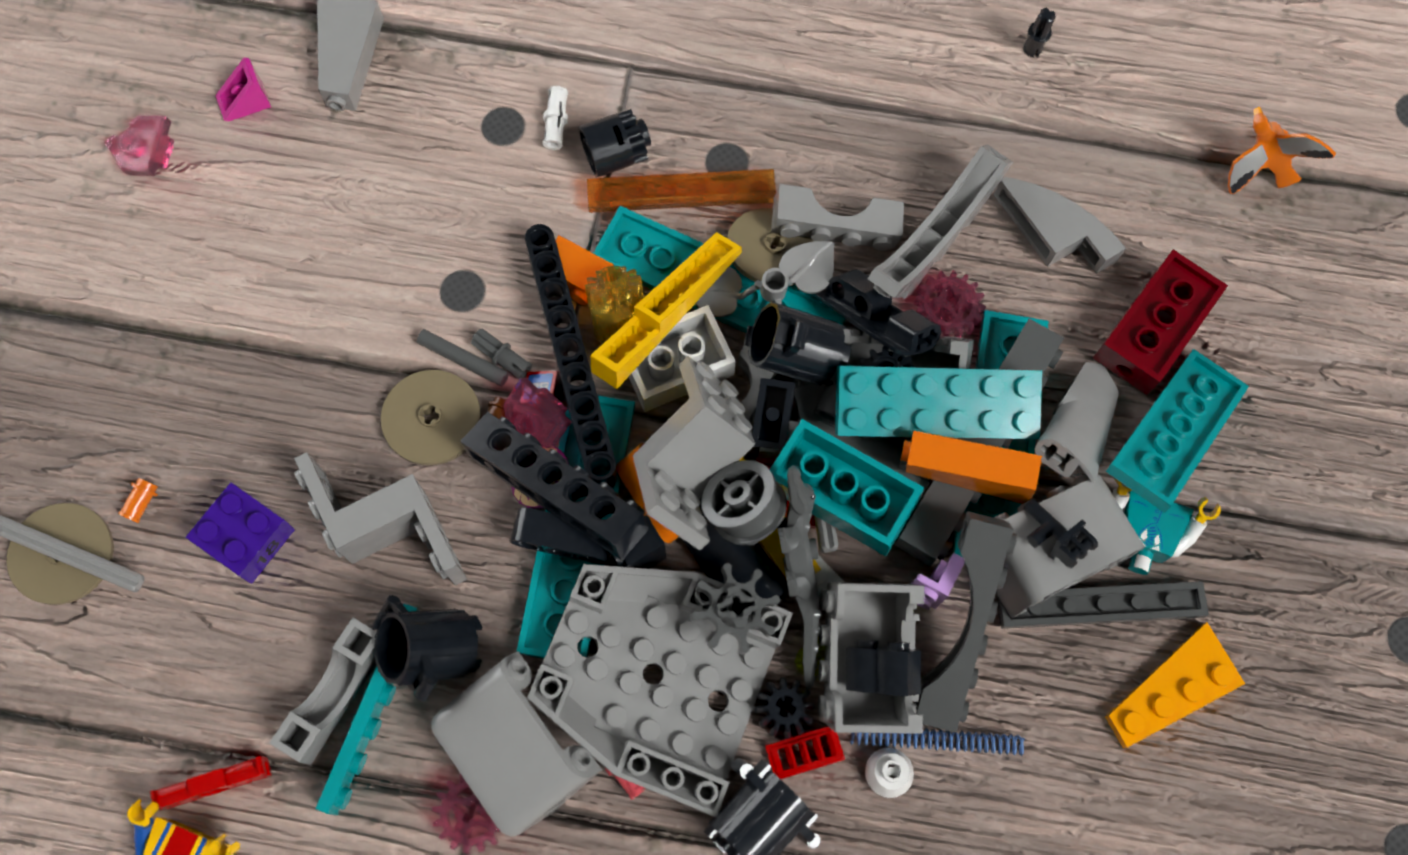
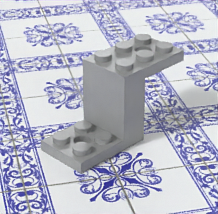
[633,356,755,550]
[294,452,467,586]

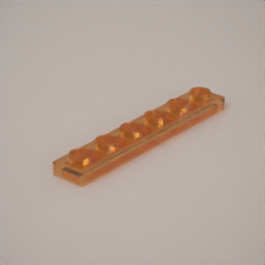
[587,169,776,213]

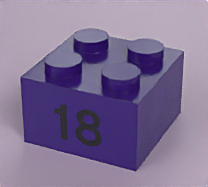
[185,482,295,584]

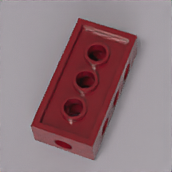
[1093,249,1228,395]

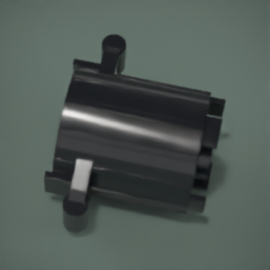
[744,302,851,386]
[371,595,482,701]
[703,758,821,855]

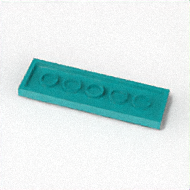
[1105,349,1249,513]
[835,366,1042,439]

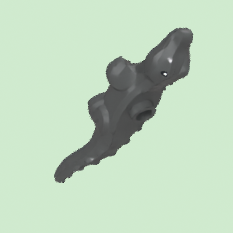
[777,466,821,689]

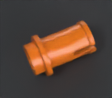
[118,478,158,523]

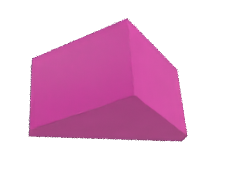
[215,57,271,121]

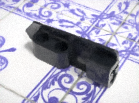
[681,497,789,601]

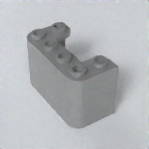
[995,474,1145,619]
[818,582,924,734]

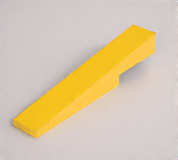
[590,232,742,389]

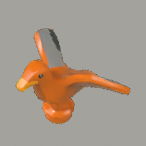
[1228,107,1336,194]

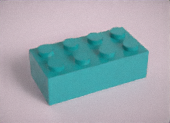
[770,419,924,557]

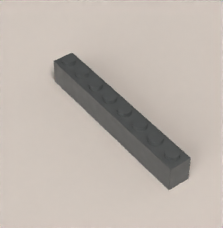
[894,319,1064,567]

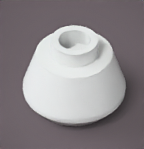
[865,748,914,798]

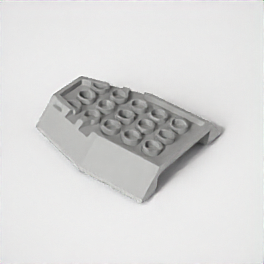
[527,564,793,817]

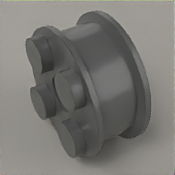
[702,460,787,545]

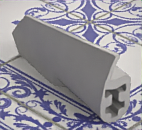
[1035,362,1119,483]

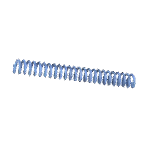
[850,729,1024,756]

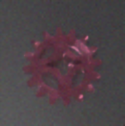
[914,270,986,338]
[432,774,502,854]

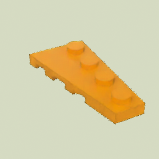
[1105,622,1245,749]

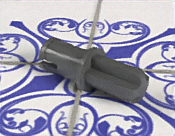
[471,329,532,381]

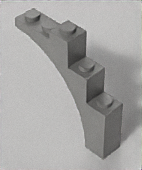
[867,144,1013,299]

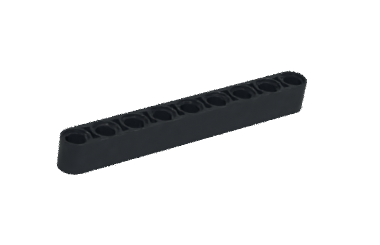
[525,224,617,488]

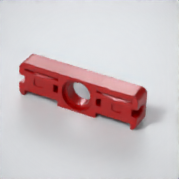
[150,756,272,811]

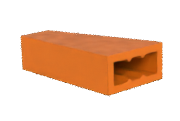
[900,431,1042,504]

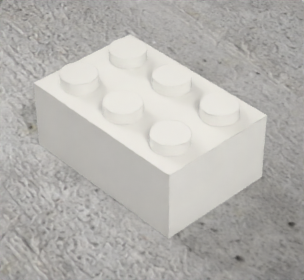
[629,305,736,412]

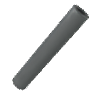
[417,329,509,387]

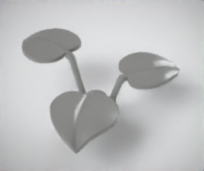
[695,241,834,317]

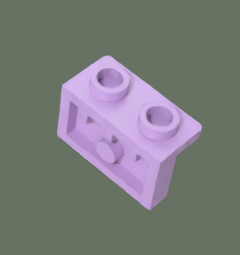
[911,553,965,609]

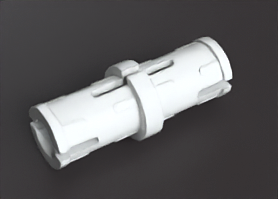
[543,86,568,150]

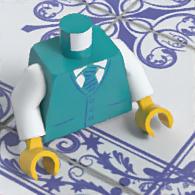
[1112,478,1221,575]

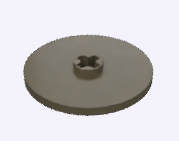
[727,208,814,286]
[381,370,481,466]
[6,503,114,605]

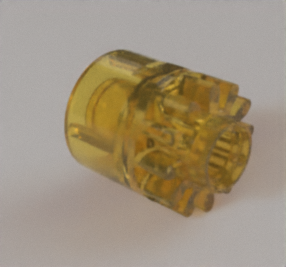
[585,266,644,343]

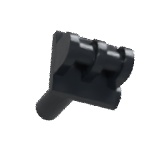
[1023,498,1098,568]

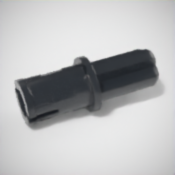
[1023,8,1056,57]

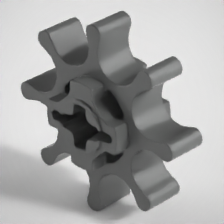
[690,563,780,655]

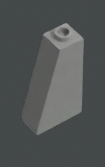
[317,0,384,111]

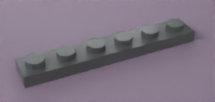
[997,581,1209,629]

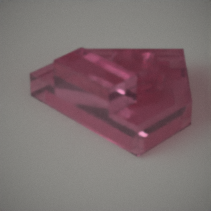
[104,115,175,176]
[504,378,572,448]

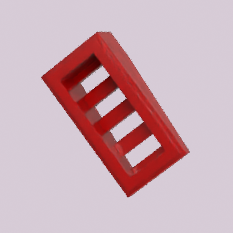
[765,727,845,779]

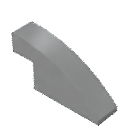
[994,177,1126,274]

